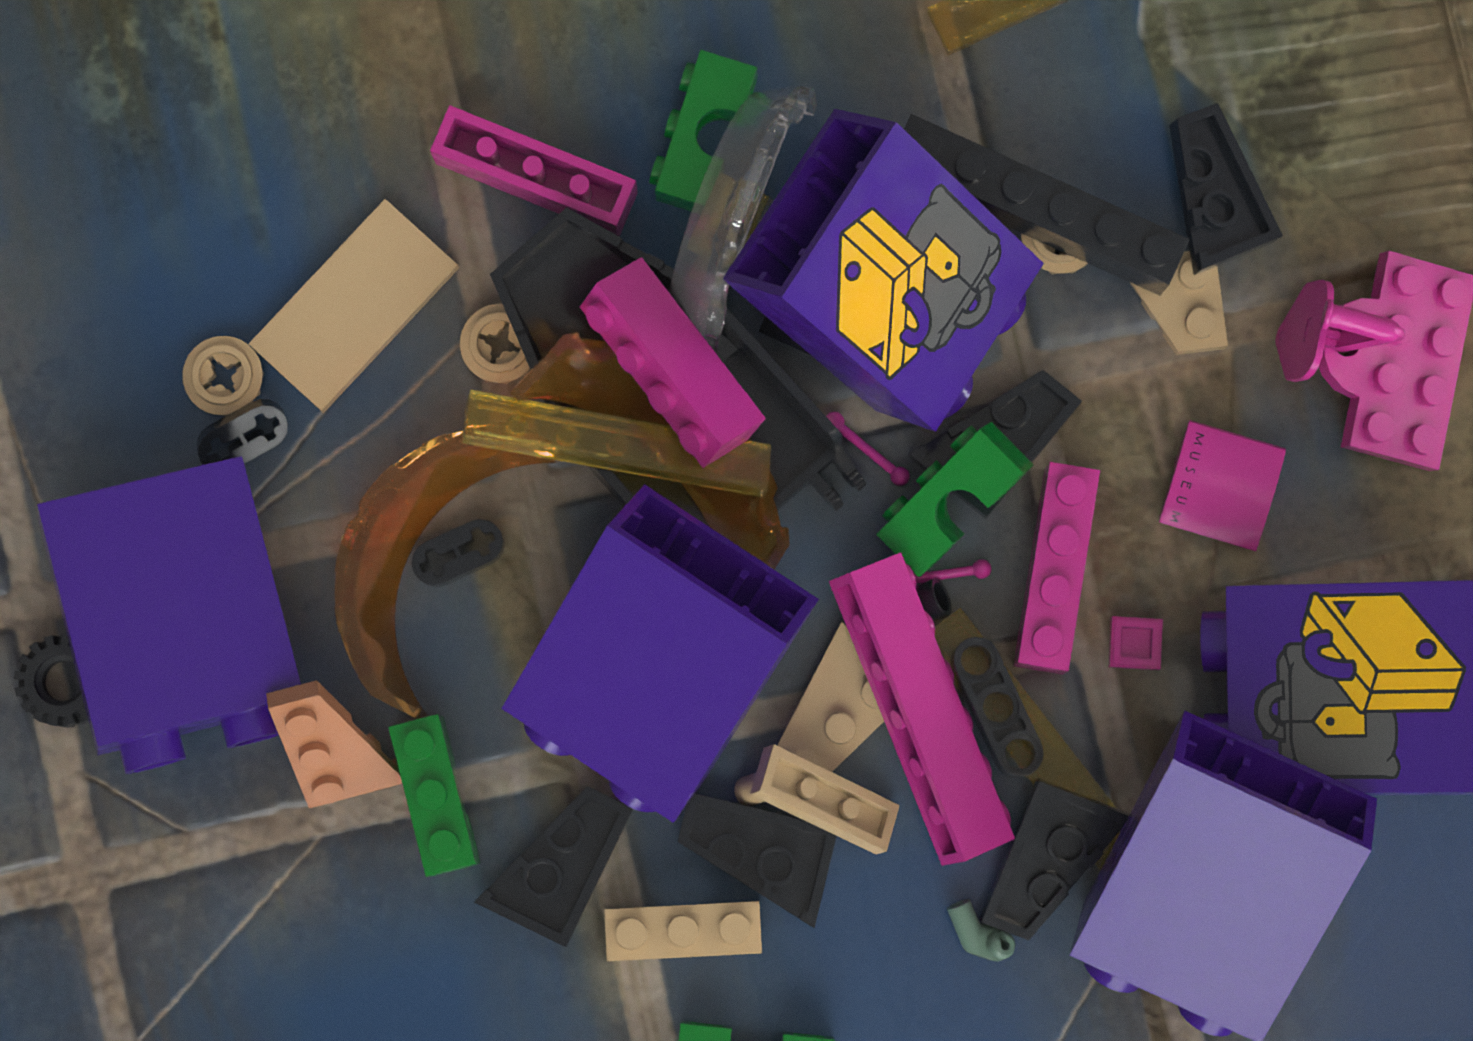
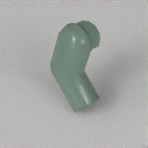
[947,899,1016,962]

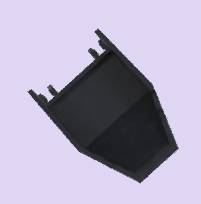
[490,207,867,546]

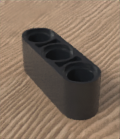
[950,637,1044,778]

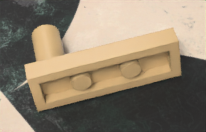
[734,744,900,855]

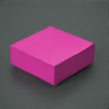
[1108,616,1163,671]

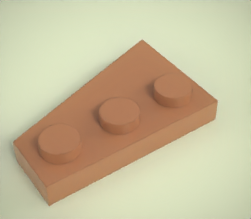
[266,680,402,808]

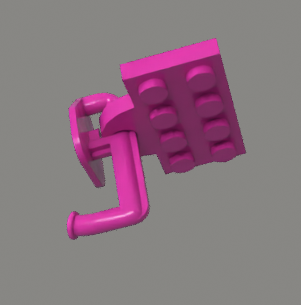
[1275,251,1473,471]

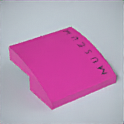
[1159,420,1286,551]

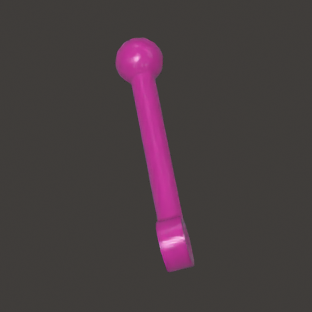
[826,412,910,486]
[914,559,992,583]

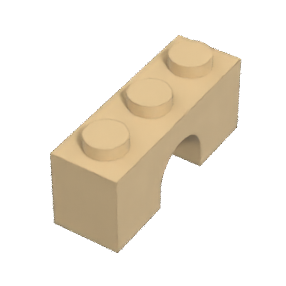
[604,901,762,961]

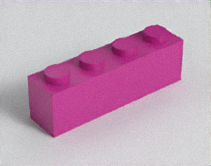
[430,105,638,237]
[580,257,766,468]
[1013,462,1100,675]

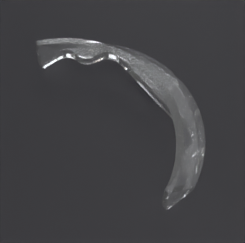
[669,85,817,354]

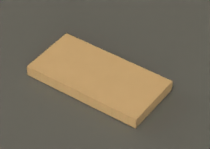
[249,199,459,413]

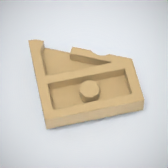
[1130,251,1228,355]

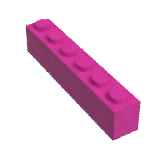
[829,552,1015,866]

